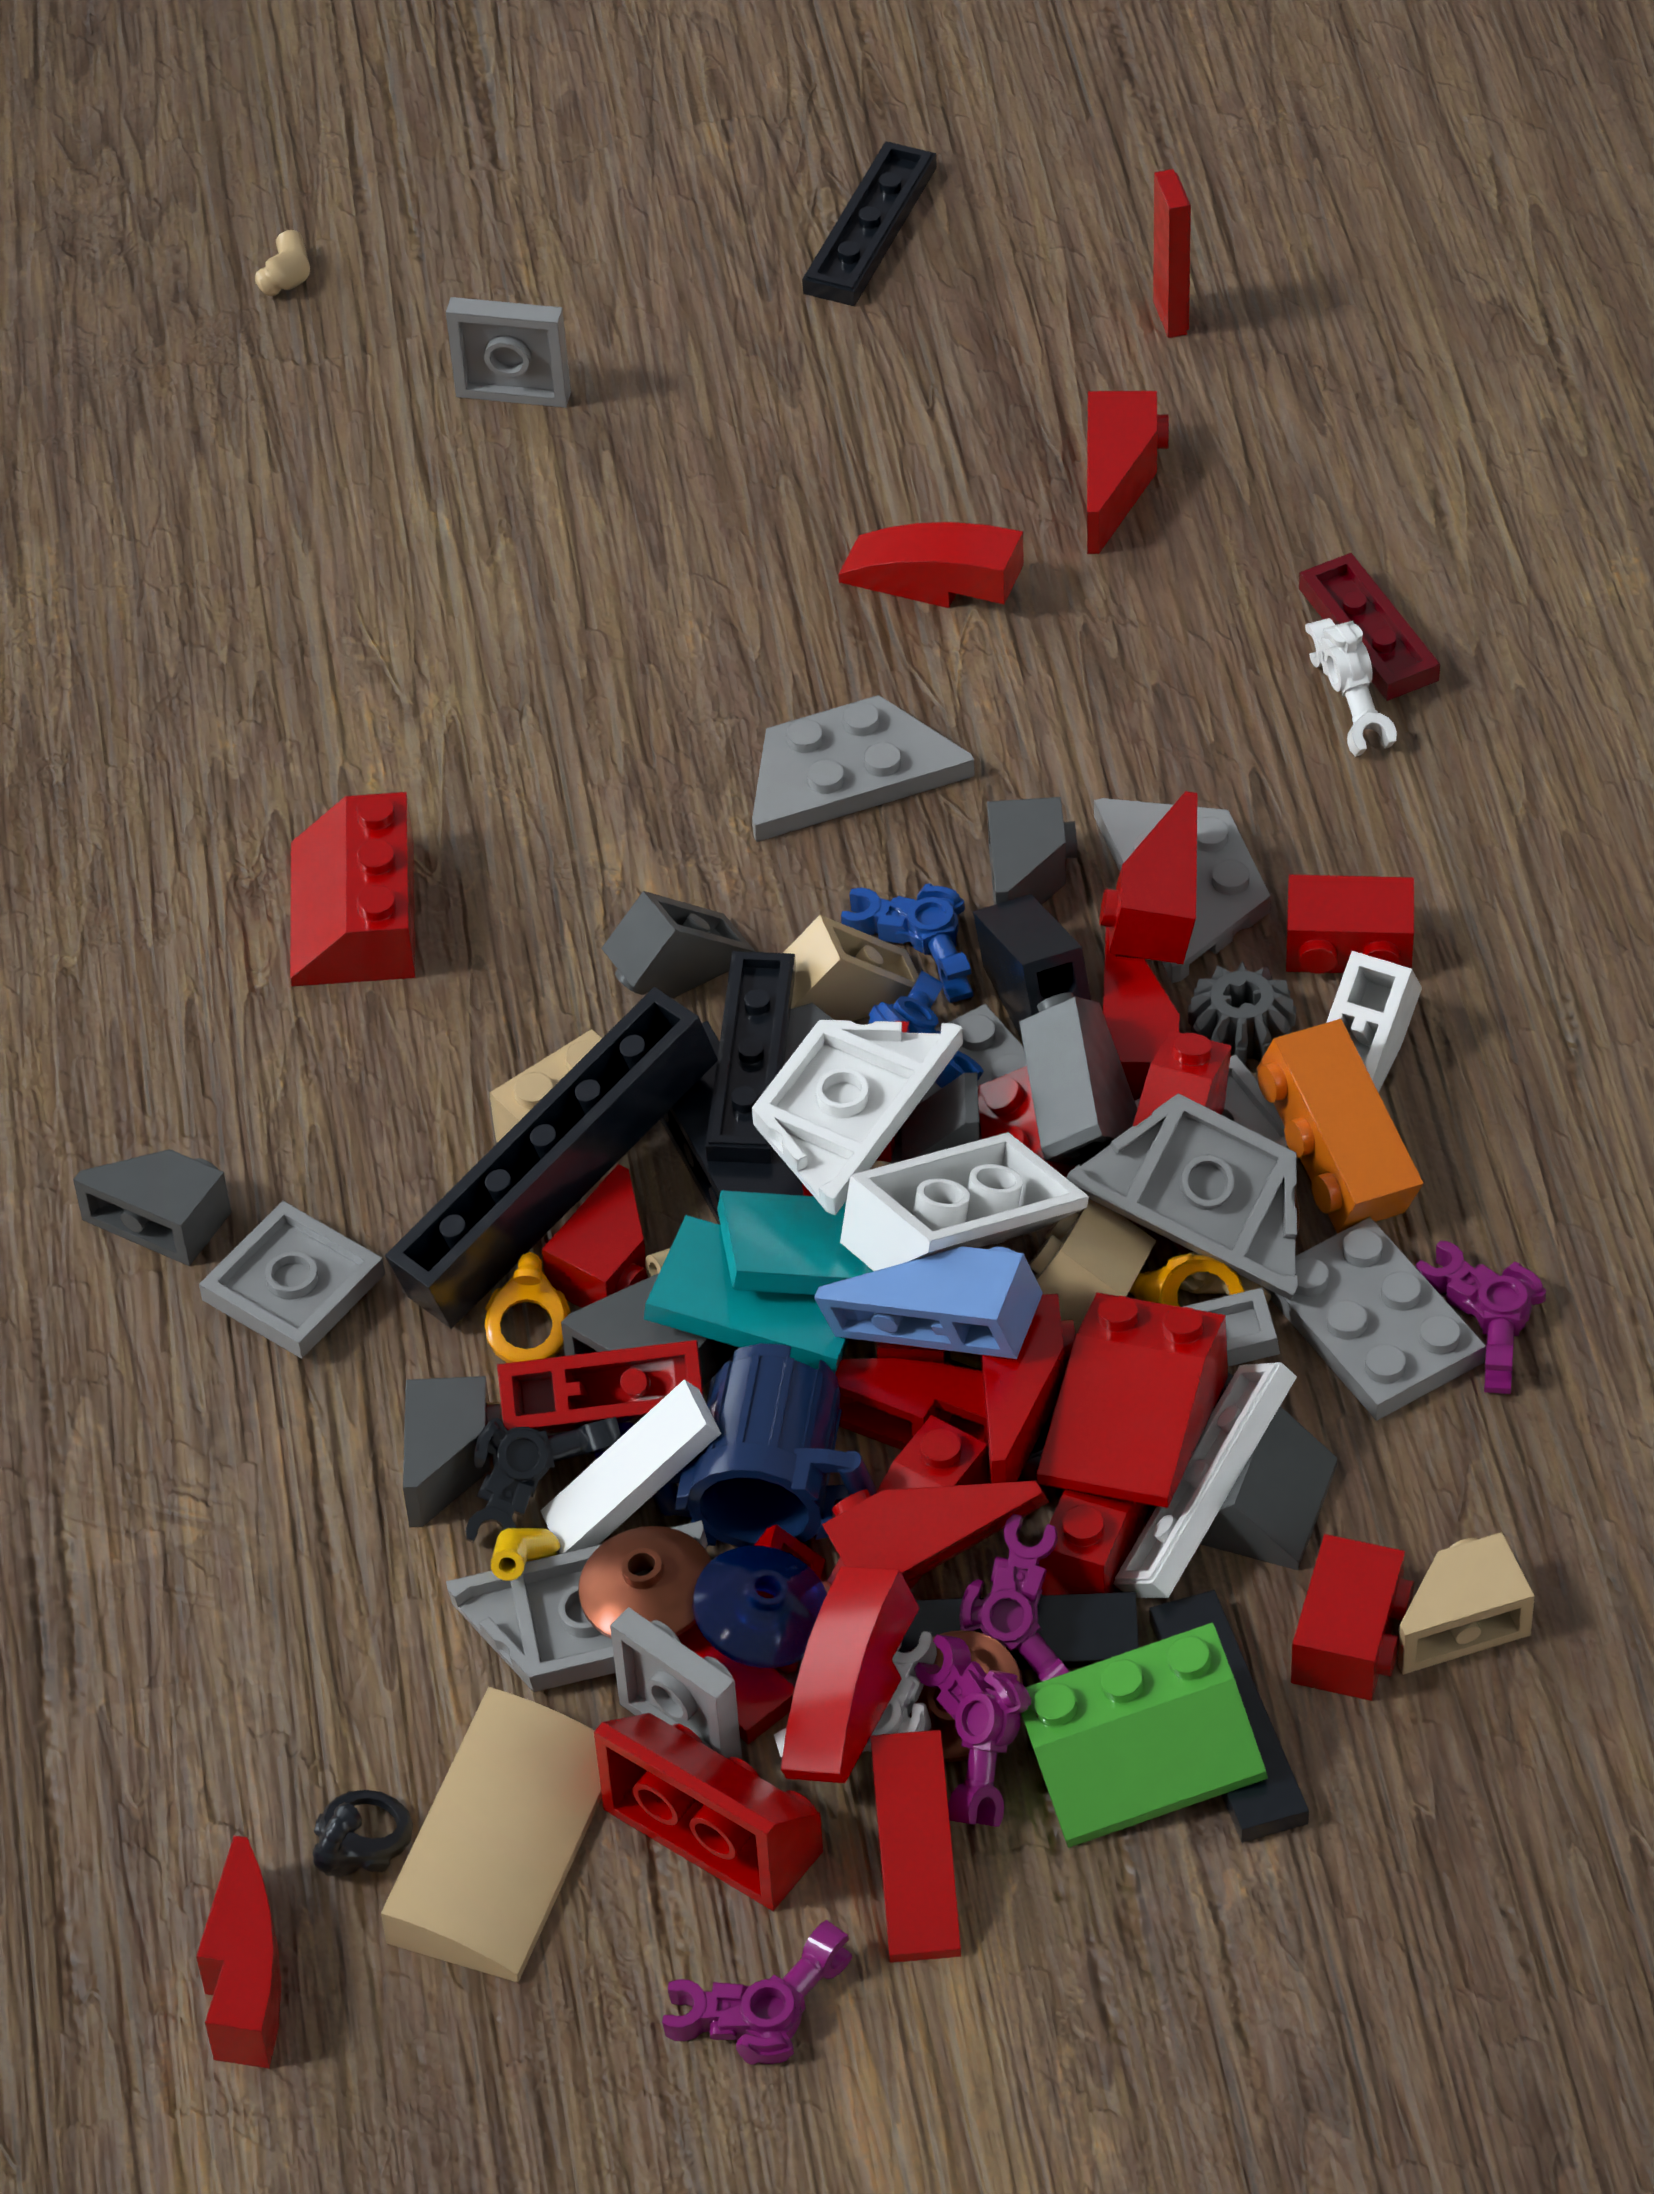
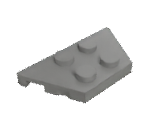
[752,695,975,842]
[1094,798,1270,983]
[1066,1093,1298,1300]
[446,1520,708,1692]

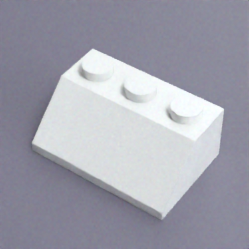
[840,1132,1089,1271]

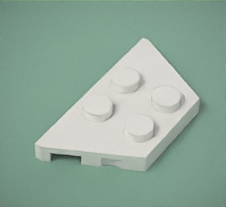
[752,1020,963,1215]

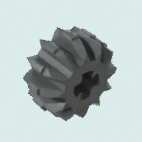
[1188,961,1296,1065]

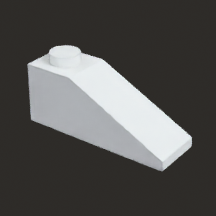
[1326,951,1422,1093]

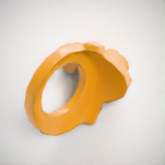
[485,1252,571,1363]
[1129,1253,1244,1307]

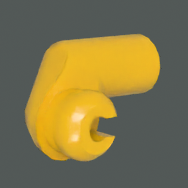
[491,1528,561,1581]

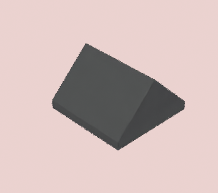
[1200,1406,1338,1570]

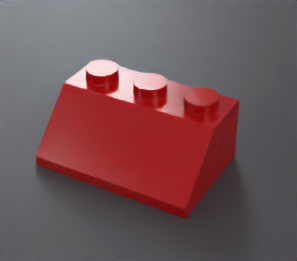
[290,792,416,987]
[594,1713,823,1912]

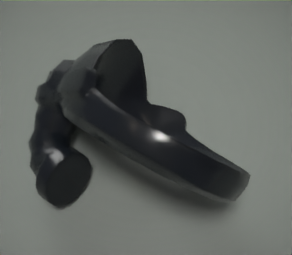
[313,1790,413,1877]

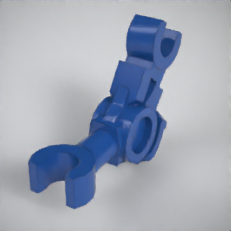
[841,884,974,1003]
[868,971,984,1088]

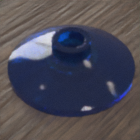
[693,1546,827,1668]

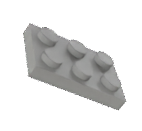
[1266,1217,1486,1421]

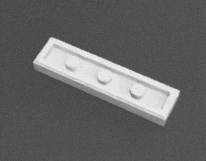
[1113,1362,1297,1598]

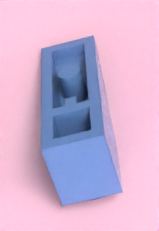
[814,1246,1043,1359]

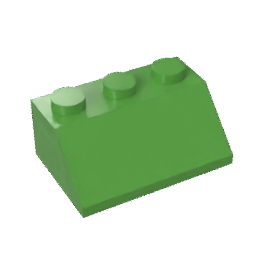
[1021,1622,1268,1848]

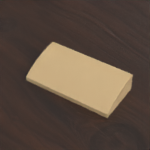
[381,1686,602,1983]

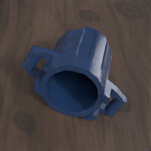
[652,1343,876,1550]

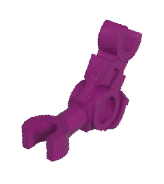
[1416,1240,1546,1394]
[959,1513,1070,1681]
[914,1634,1031,1827]
[662,1920,853,2065]

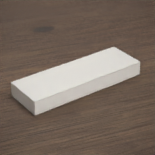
[540,1380,721,1554]

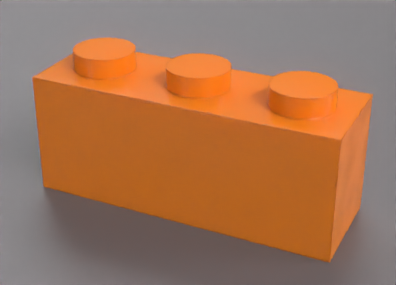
[1256,1019,1424,1234]

